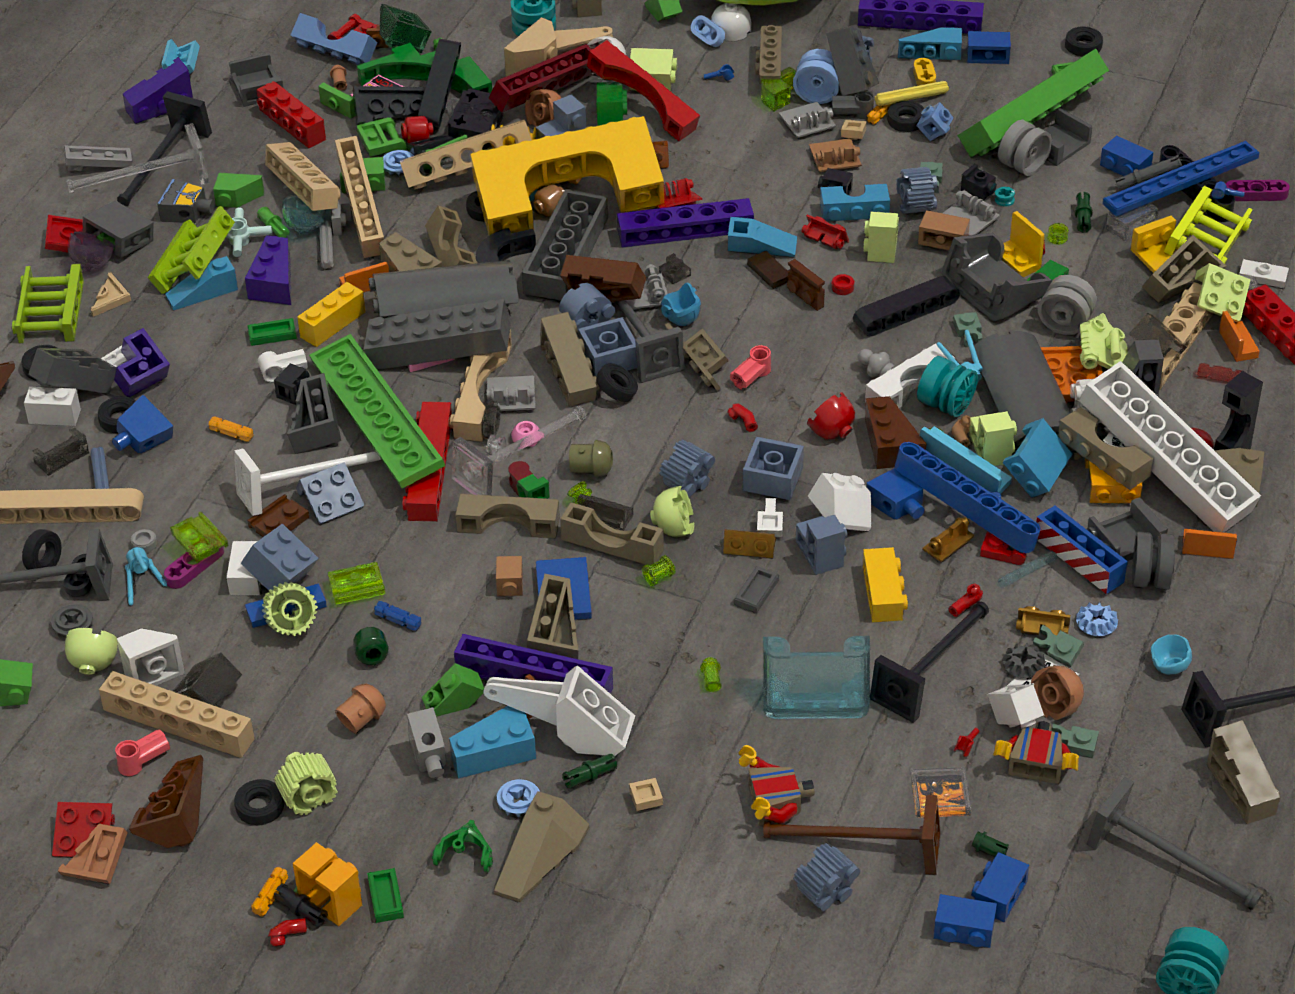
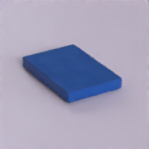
[536,557,592,620]

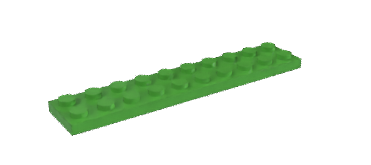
[309,334,445,488]

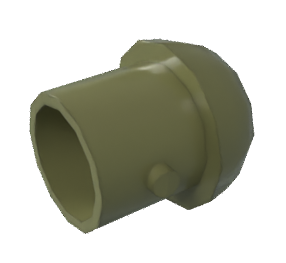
[569,440,613,478]

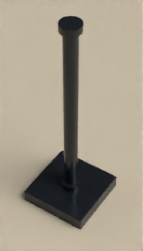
[117,91,212,206]
[869,601,989,723]
[1181,670,1295,748]

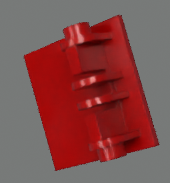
[656,178,702,208]
[52,802,115,857]

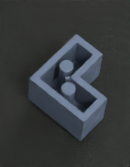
[536,95,586,139]
[796,515,847,575]

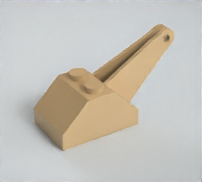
[504,17,613,76]

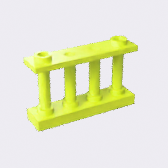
[1164,186,1253,264]

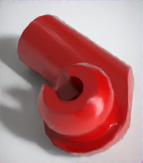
[727,403,758,432]
[948,584,983,617]
[268,918,307,946]

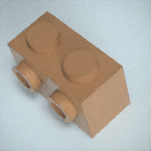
[918,210,970,250]

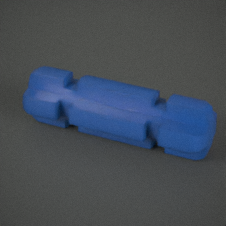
[374,601,422,631]

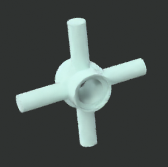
[226,208,272,257]

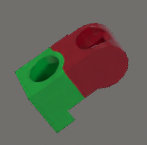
[508,461,550,499]

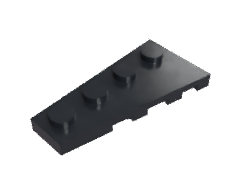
[353,86,426,125]

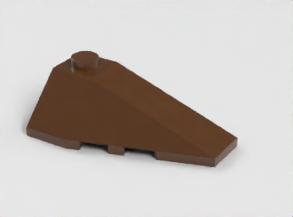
[129,755,203,848]

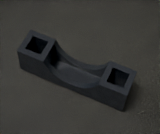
[1214,371,1263,451]

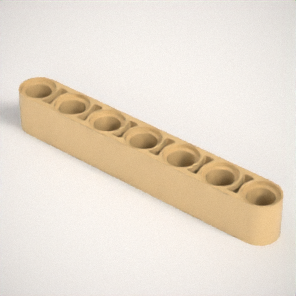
[0,488,144,524]

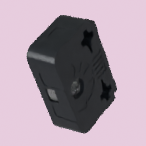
[448,89,503,150]

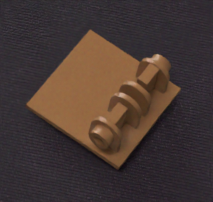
[809,138,862,172]

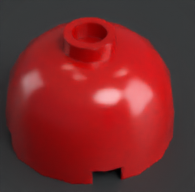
[807,392,855,440]

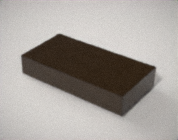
[747,251,788,289]

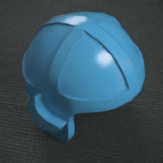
[661,283,701,326]

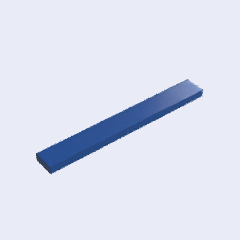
[1103,141,1260,216]

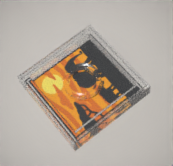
[910,767,971,818]

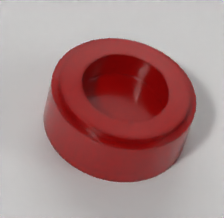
[831,274,855,295]

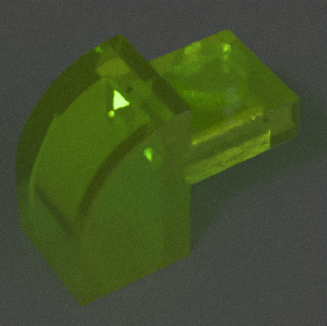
[761,67,796,112]

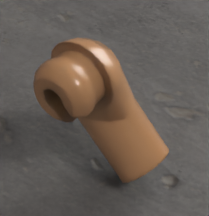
[951,415,970,447]

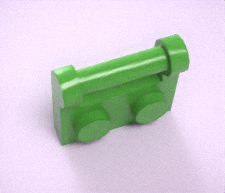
[356,118,406,156]

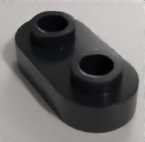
[64,554,92,597]

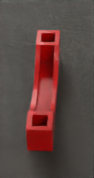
[586,40,700,141]

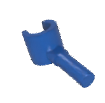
[704,64,734,81]
[1212,181,1244,199]

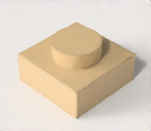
[841,120,866,140]
[629,778,663,811]

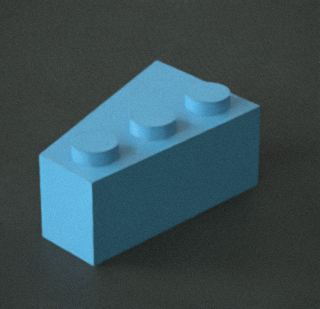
[449,706,536,779]

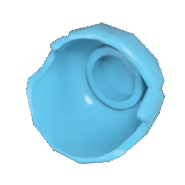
[1151,635,1192,675]

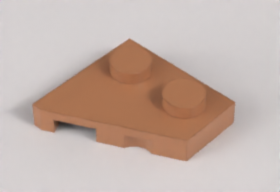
[58,824,128,884]

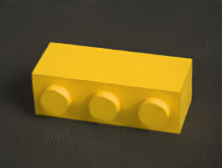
[297,282,366,347]
[862,547,908,622]

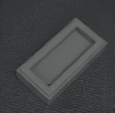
[734,566,779,613]

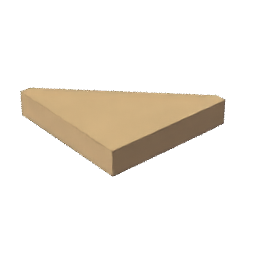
[91,273,131,317]

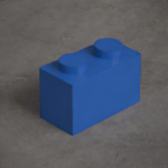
[967,31,1011,64]
[1100,135,1154,176]
[971,852,1029,922]
[933,894,997,948]

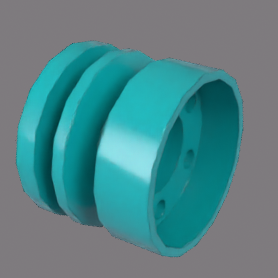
[917,356,978,417]
[1156,927,1229,994]

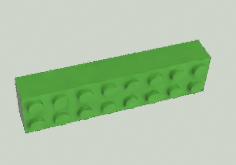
[957,49,1109,157]

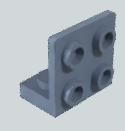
[296,462,364,524]

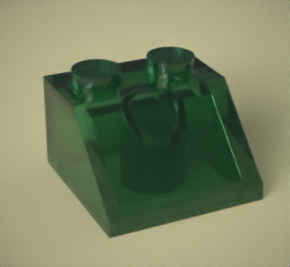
[379,4,432,53]

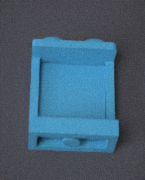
[1003,418,1072,497]

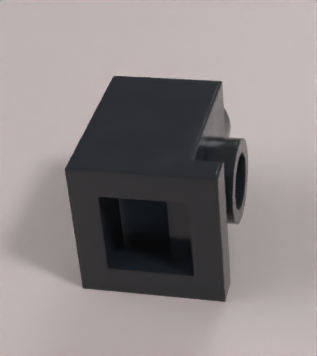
[961,163,997,201]
[818,168,853,196]
[274,363,310,405]

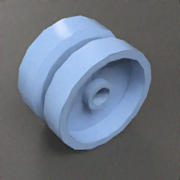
[793,49,840,105]

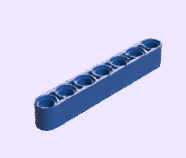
[895,442,1040,553]

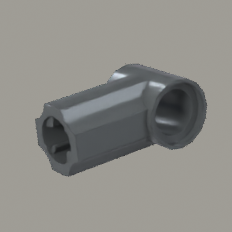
[832,91,874,119]

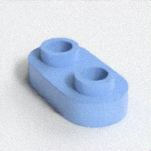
[691,15,725,47]

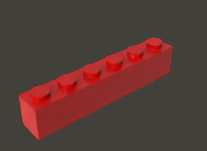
[403,402,452,522]

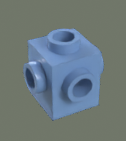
[916,102,953,141]

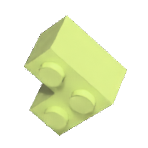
[864,212,899,263]
[969,411,1017,466]

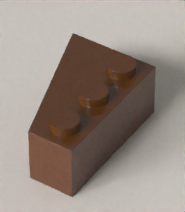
[560,255,647,302]
[865,396,926,469]

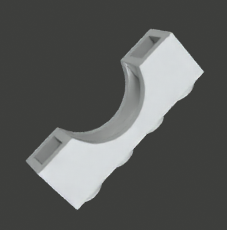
[865,344,955,408]

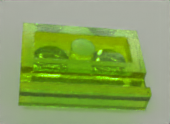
[170,511,229,562]
[327,562,386,605]

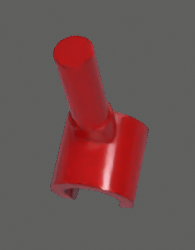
[954,728,979,757]

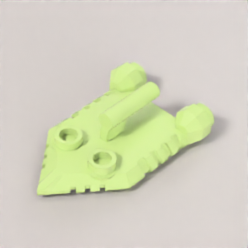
[1080,313,1128,369]

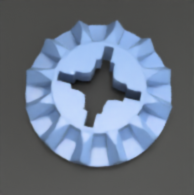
[383,150,414,175]
[1076,602,1118,636]
[497,779,540,818]

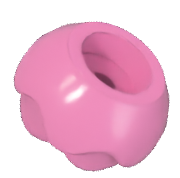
[511,421,541,448]

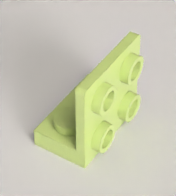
[1195,263,1250,322]

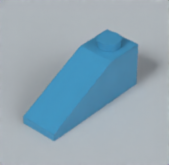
[165,256,238,311]

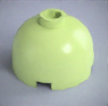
[650,486,694,537]
[65,628,118,675]

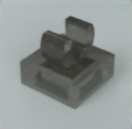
[659,253,691,284]

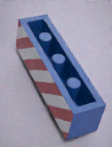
[1036,505,1128,594]

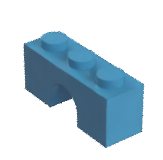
[820,184,890,221]

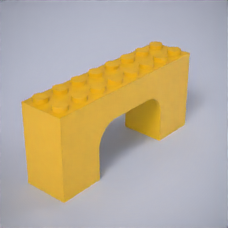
[471,116,664,235]

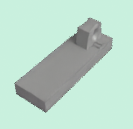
[64,145,132,172]

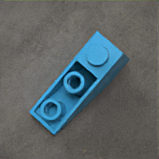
[898,28,962,60]
[728,217,797,257]

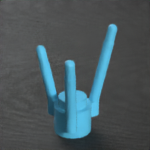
[937,330,983,382]
[125,547,167,606]

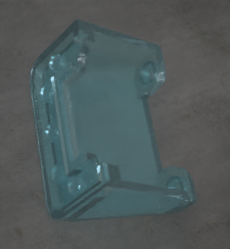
[762,636,870,719]

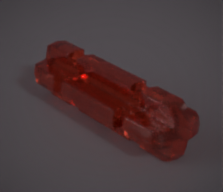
[1197,363,1245,382]

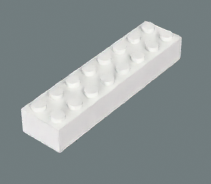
[1079,361,1261,533]

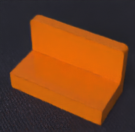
[339,262,389,293]
[1219,311,1260,362]
[1182,529,1237,559]

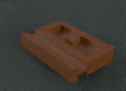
[787,259,825,311]
[247,494,309,537]

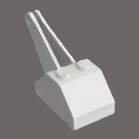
[484,666,635,756]

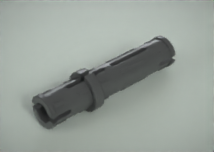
[1115,155,1182,192]

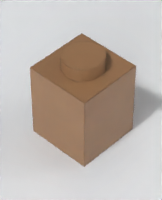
[496,556,523,596]

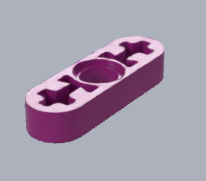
[1226,180,1290,201]
[164,535,224,589]

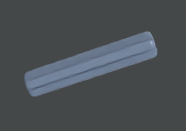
[91,447,109,489]

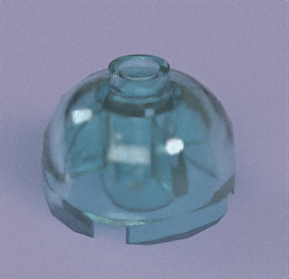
[282,195,327,234]

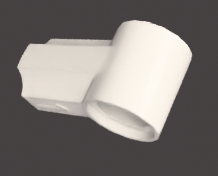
[258,349,308,382]

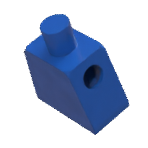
[112,395,173,453]
[866,468,925,519]

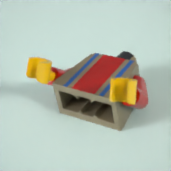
[993,721,1079,784]
[738,745,815,826]

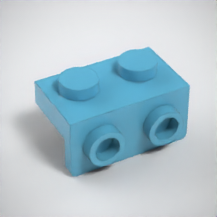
[162,39,200,74]

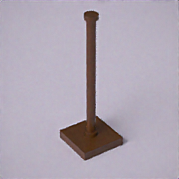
[763,795,941,875]

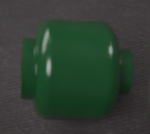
[353,627,389,665]

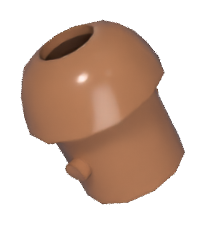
[335,684,386,734]

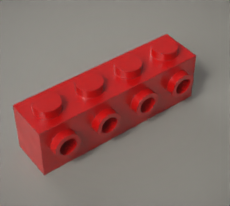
[257,81,326,149]
[1242,284,1295,365]

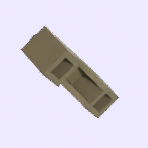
[425,205,477,267]
[1058,407,1153,490]
[456,494,560,538]
[560,503,664,567]

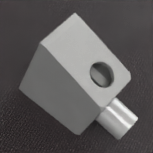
[407,707,446,778]

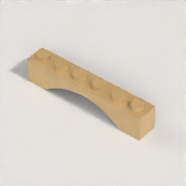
[450,329,512,442]

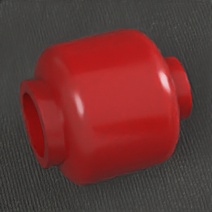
[401,116,433,143]

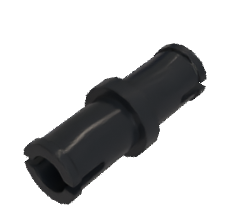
[273,884,328,927]

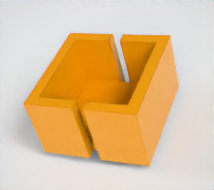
[293,842,362,926]

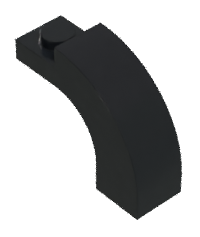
[476,228,536,263]

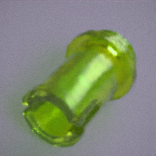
[700,657,722,692]

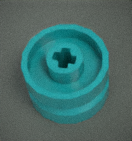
[510,0,556,36]

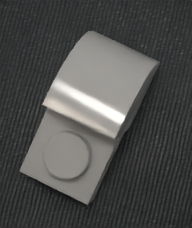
[324,192,352,236]

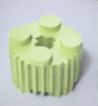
[262,582,318,636]
[274,752,338,815]

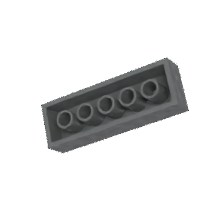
[522,189,608,301]
[363,299,511,370]

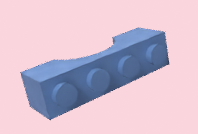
[290,13,378,65]

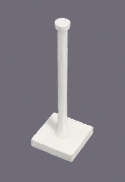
[234,449,381,516]

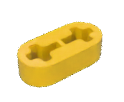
[913,58,936,86]

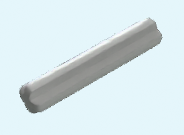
[319,220,334,269]

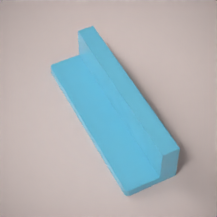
[920,426,1012,494]

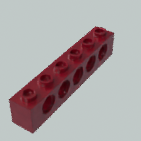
[489,44,593,113]

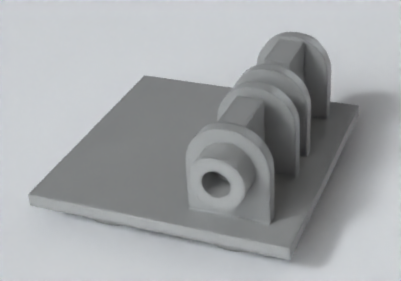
[779,102,836,138]
[943,190,1000,235]
[626,264,668,310]
[487,376,535,412]

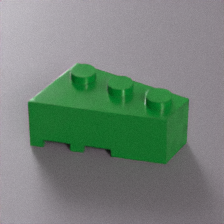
[597,82,627,126]

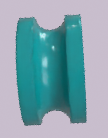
[995,187,1015,207]

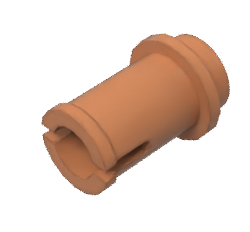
[330,65,347,91]

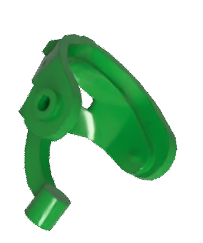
[432,820,493,873]

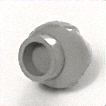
[858,349,895,378]

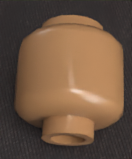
[534,184,564,217]

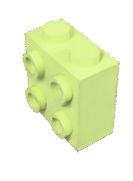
[628,48,677,91]

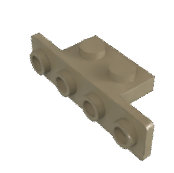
[755,25,782,84]
[665,323,729,391]

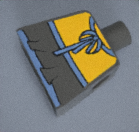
[157,178,215,223]

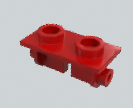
[801,214,849,249]

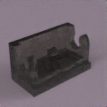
[32,427,89,476]

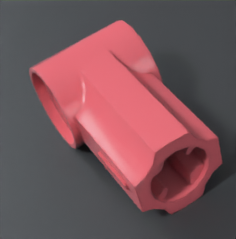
[730,345,771,390]
[115,729,170,776]

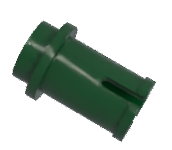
[971,831,1009,857]

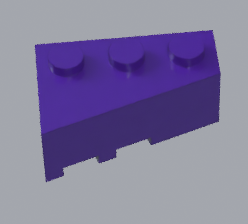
[122,57,193,124]
[245,235,291,305]

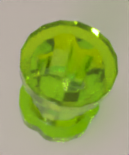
[642,555,676,586]

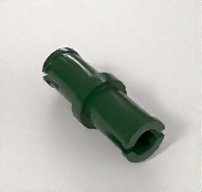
[1075,192,1093,233]
[562,754,617,789]

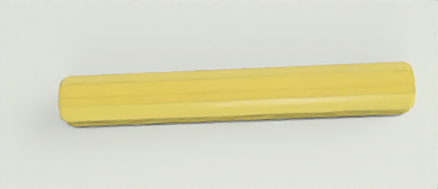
[874,81,949,106]

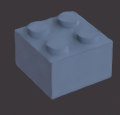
[578,317,637,376]
[743,437,804,500]
[241,524,319,590]

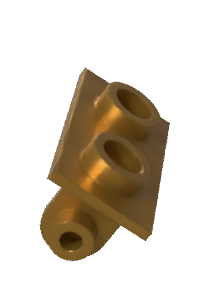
[922,517,975,562]
[723,529,776,558]
[1016,606,1071,636]

